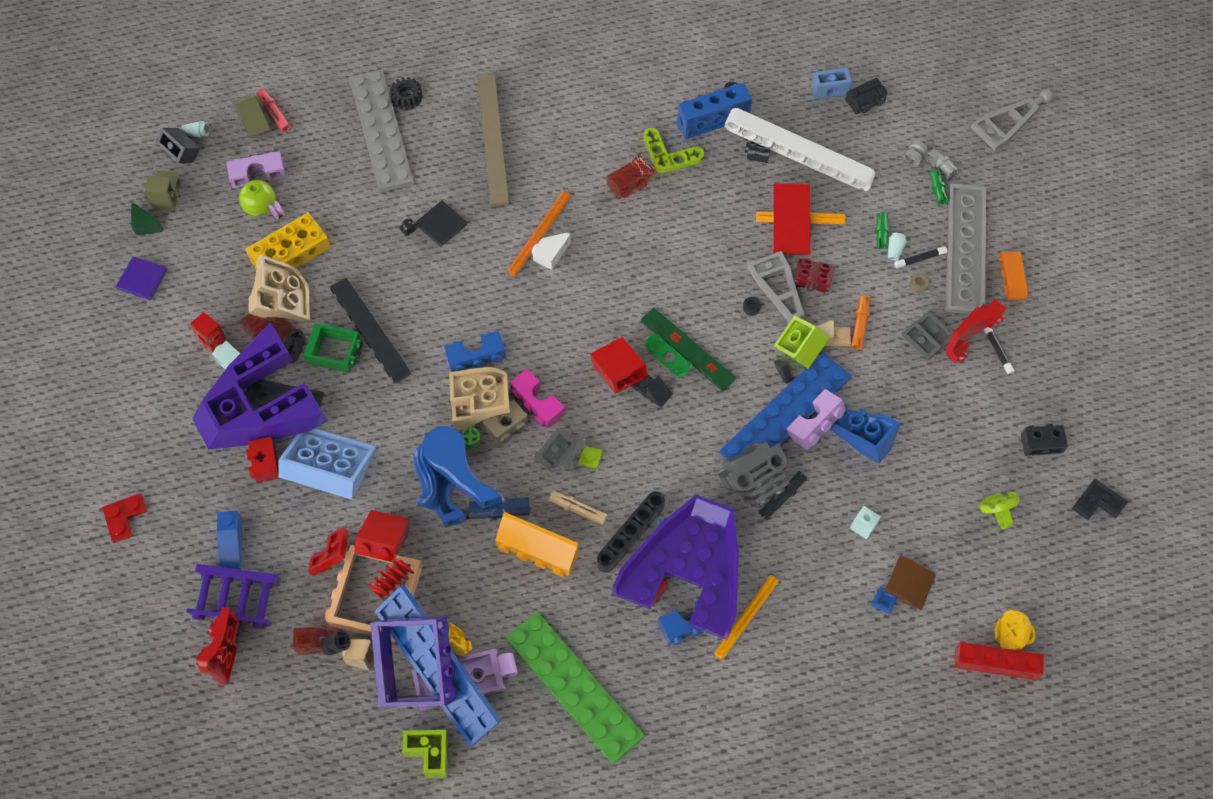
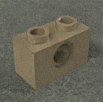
[482,399,528,445]

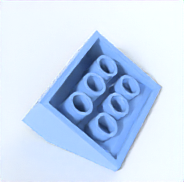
[279,429,376,499]

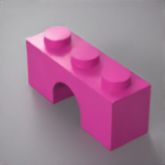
[510,369,565,428]

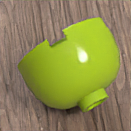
[239,180,276,216]

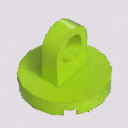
[979,492,1020,530]

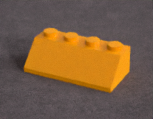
[495,512,579,577]

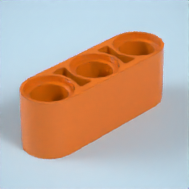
[999,251,1028,301]

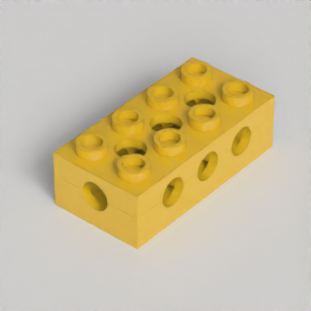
[245,212,331,269]

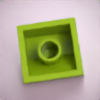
[774,315,830,369]

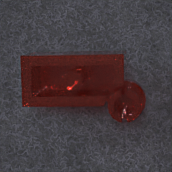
[607,155,654,200]

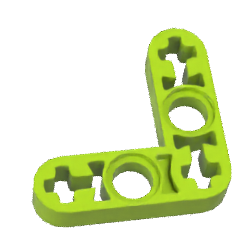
[643,128,704,173]

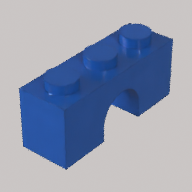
[444,330,506,372]
[658,601,704,645]

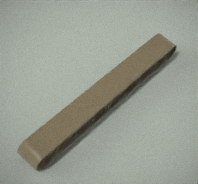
[477,72,509,206]

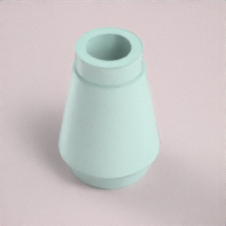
[181,121,210,138]
[888,233,907,261]

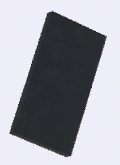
[245,380,324,410]

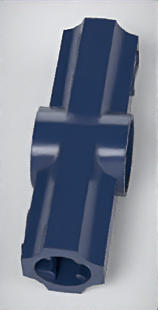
[469,496,530,520]

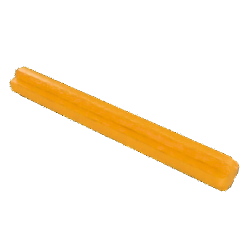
[756,211,846,224]
[714,575,779,660]

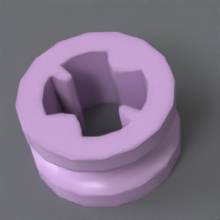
[268,201,285,219]

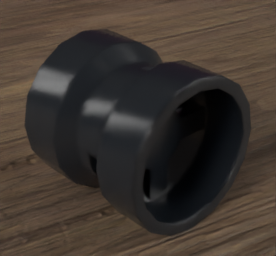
[321,630,350,656]

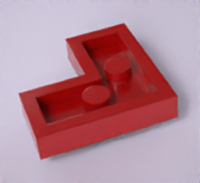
[102,493,147,543]
[308,526,349,576]

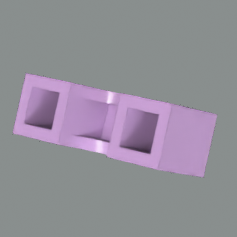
[227,151,286,188]
[787,389,846,450]

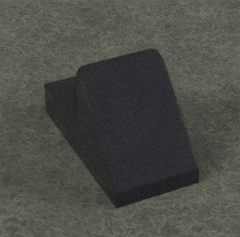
[631,375,673,408]

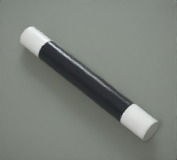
[894,246,947,269]
[984,327,1015,374]

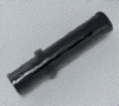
[758,471,808,520]

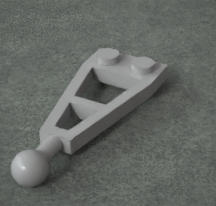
[971,89,1053,151]
[748,251,804,323]

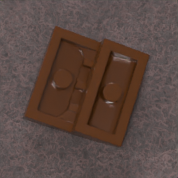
[885,555,936,610]

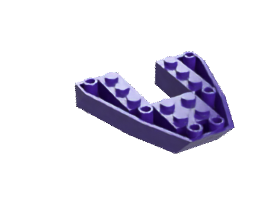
[192,323,328,449]

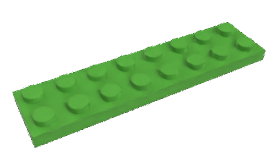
[505,612,645,765]

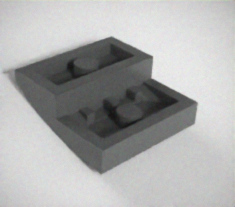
[901,311,953,360]

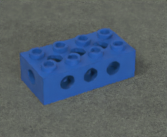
[677,82,752,140]

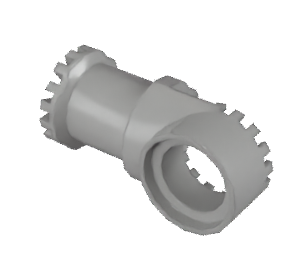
[925,148,961,180]

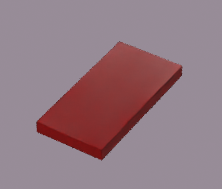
[773,183,810,255]

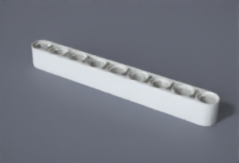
[725,108,876,191]

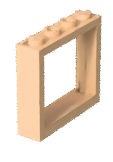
[325,545,423,642]

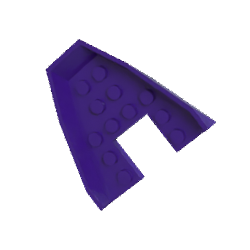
[612,495,739,641]

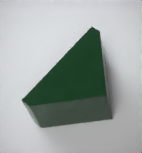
[131,202,164,235]

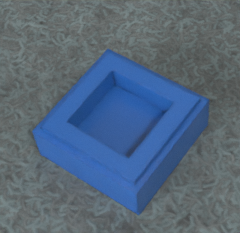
[871,586,898,614]

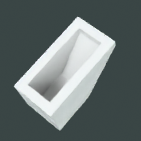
[532,233,570,270]

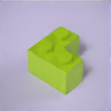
[402,730,448,779]

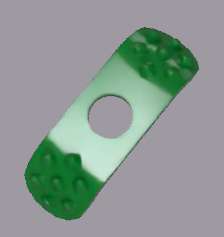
[645,333,693,377]

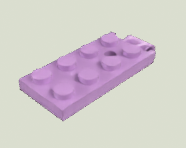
[412,649,518,712]

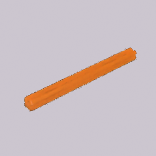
[508,191,570,277]

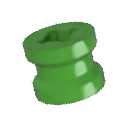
[461,427,481,450]

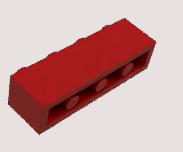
[954,642,1044,680]

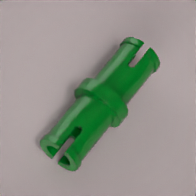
[929,170,949,205]
[875,212,890,249]

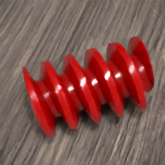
[369,558,415,602]

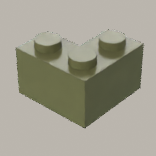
[231,93,271,137]
[143,171,182,211]

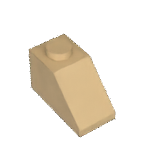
[342,639,374,670]

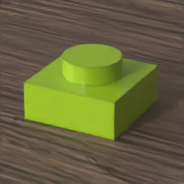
[579,445,602,469]

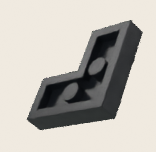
[1071,478,1128,521]

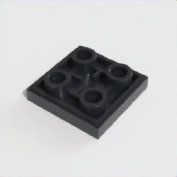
[416,200,467,247]

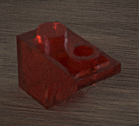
[293,627,337,655]

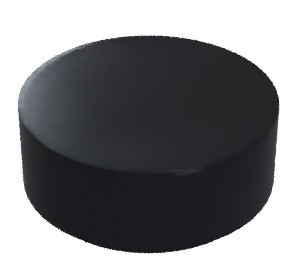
[743,297,762,315]

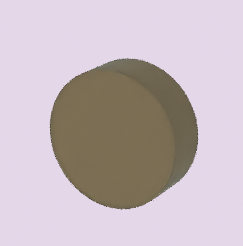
[910,274,930,292]

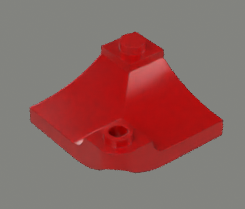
[946,299,1007,364]
[196,607,239,685]

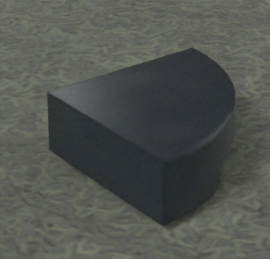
[774,359,792,384]

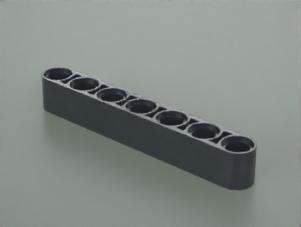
[329,277,411,384]

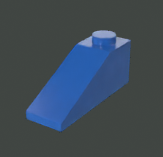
[217,511,242,570]

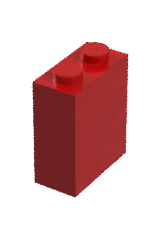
[590,337,648,394]
[354,510,409,562]

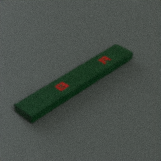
[641,307,736,392]

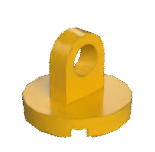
[995,610,1036,651]
[447,622,472,656]

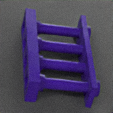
[186,564,281,629]

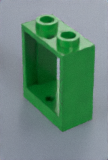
[303,323,362,373]

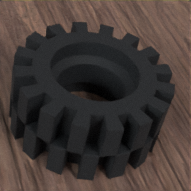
[390,77,423,110]

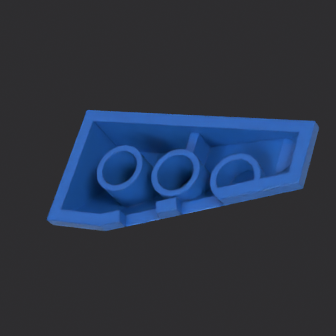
[814,407,900,463]

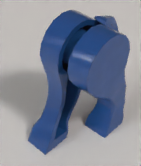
[413,426,503,528]

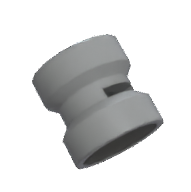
[904,141,927,166]

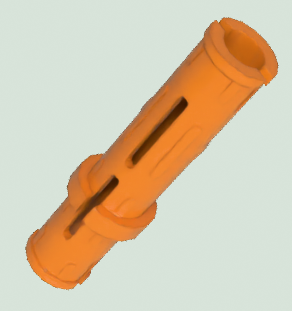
[850,295,871,350]

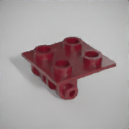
[794,258,835,293]

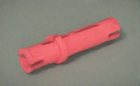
[256,88,291,133]

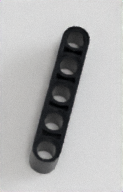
[597,491,665,573]

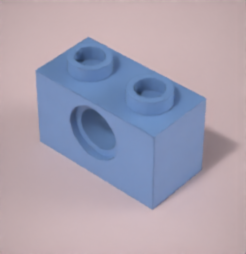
[811,68,852,99]

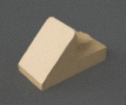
[816,320,851,346]

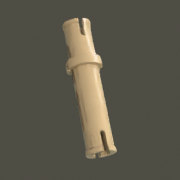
[549,490,608,526]

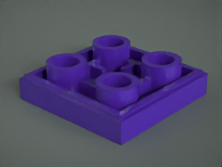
[116,256,167,300]

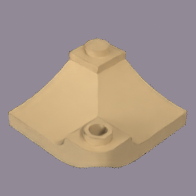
[249,255,310,323]
[449,367,510,430]

